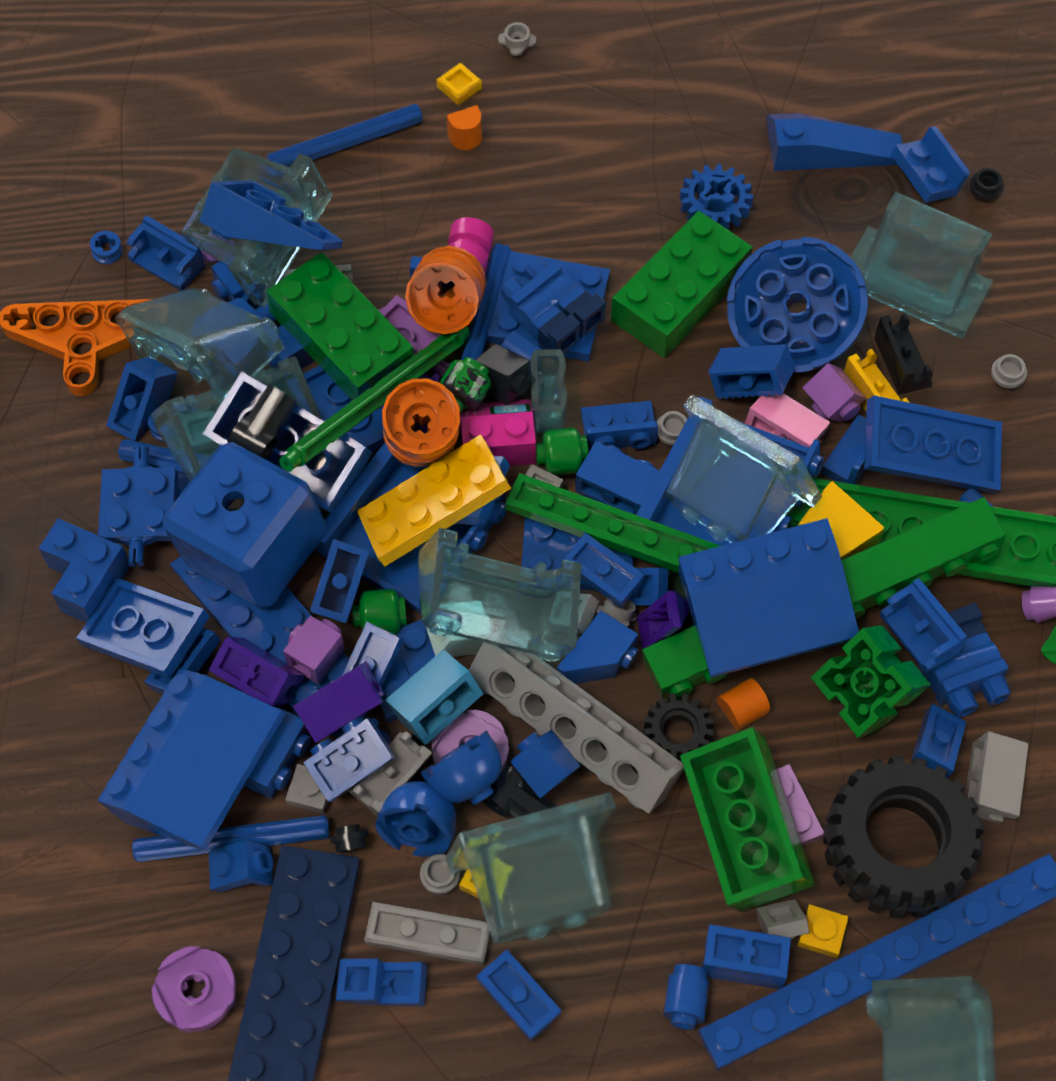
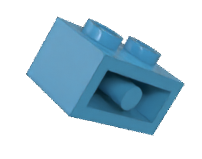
[386,649,483,745]

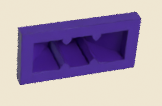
[637,591,690,649]

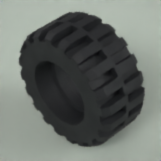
[823,756,984,918]

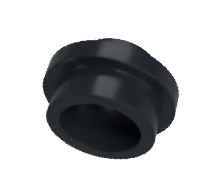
[969,168,1004,201]
[329,824,369,853]

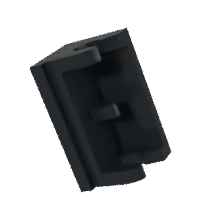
[874,313,933,395]

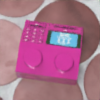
[460,399,536,466]

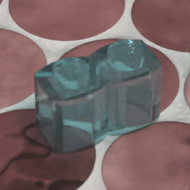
[530,349,567,433]

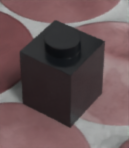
[475,344,531,405]

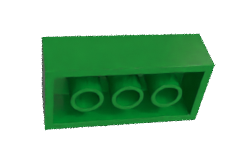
[611,210,753,358]
[266,251,413,401]
[680,727,815,913]

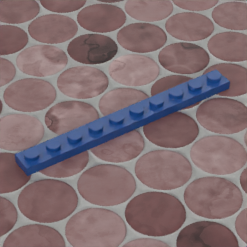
[698,854,1056,1071]

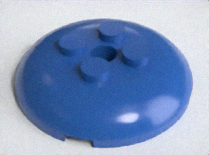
[727,237,868,372]

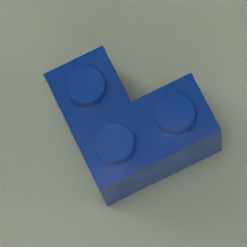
[39,518,130,623]

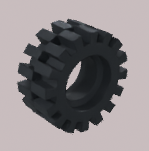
[643,694,714,762]

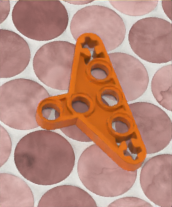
[0,299,171,396]

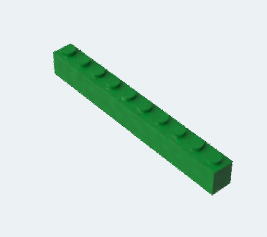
[642,497,1007,700]

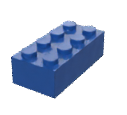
[203,371,373,513]

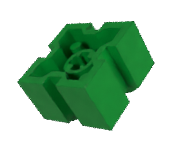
[811,625,931,738]

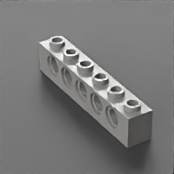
[469,631,684,814]

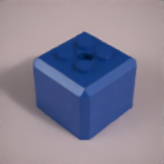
[162,442,327,608]

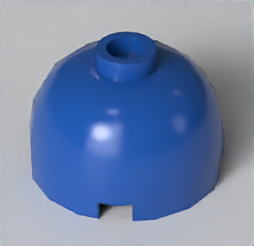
[421,730,502,805]
[375,781,457,857]

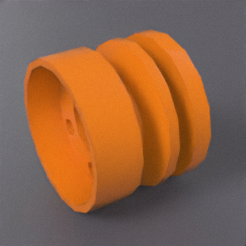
[405,246,486,334]
[382,378,460,468]

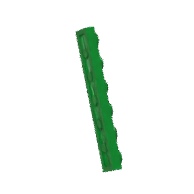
[505,473,721,573]

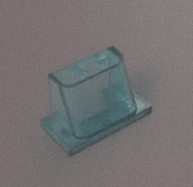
[181,148,333,308]
[850,192,993,339]
[665,395,822,543]
[446,792,616,945]

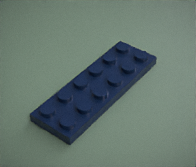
[228,845,361,1081]

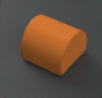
[447,105,482,150]
[716,678,770,732]

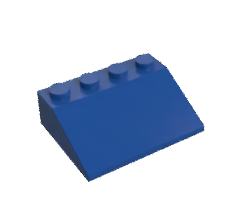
[678,518,859,678]
[97,668,285,851]

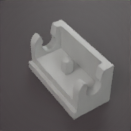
[965,731,1029,823]
[348,732,432,817]

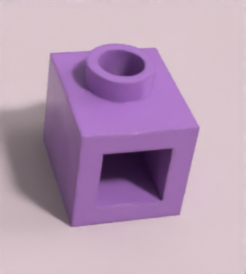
[803,363,867,422]
[283,615,345,685]

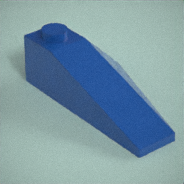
[766,113,902,171]

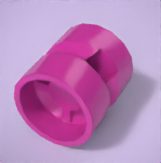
[448,217,494,275]

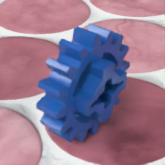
[679,164,753,230]

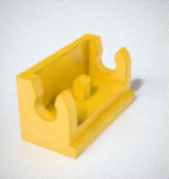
[844,349,910,413]

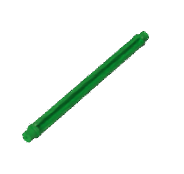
[279,327,470,472]

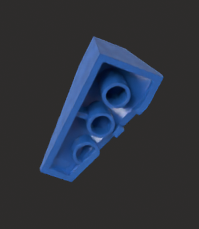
[199,180,343,250]

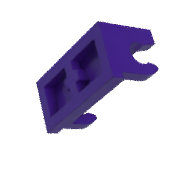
[209,636,305,707]
[293,661,384,743]

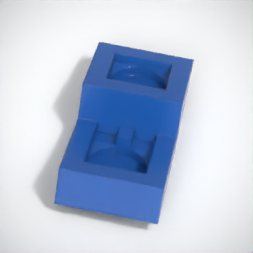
[336,959,427,1007]

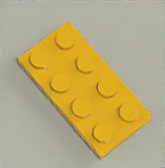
[357,434,511,567]

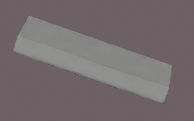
[364,902,491,966]

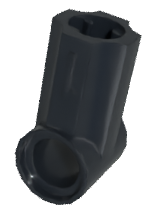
[228,384,298,460]
[482,765,564,841]

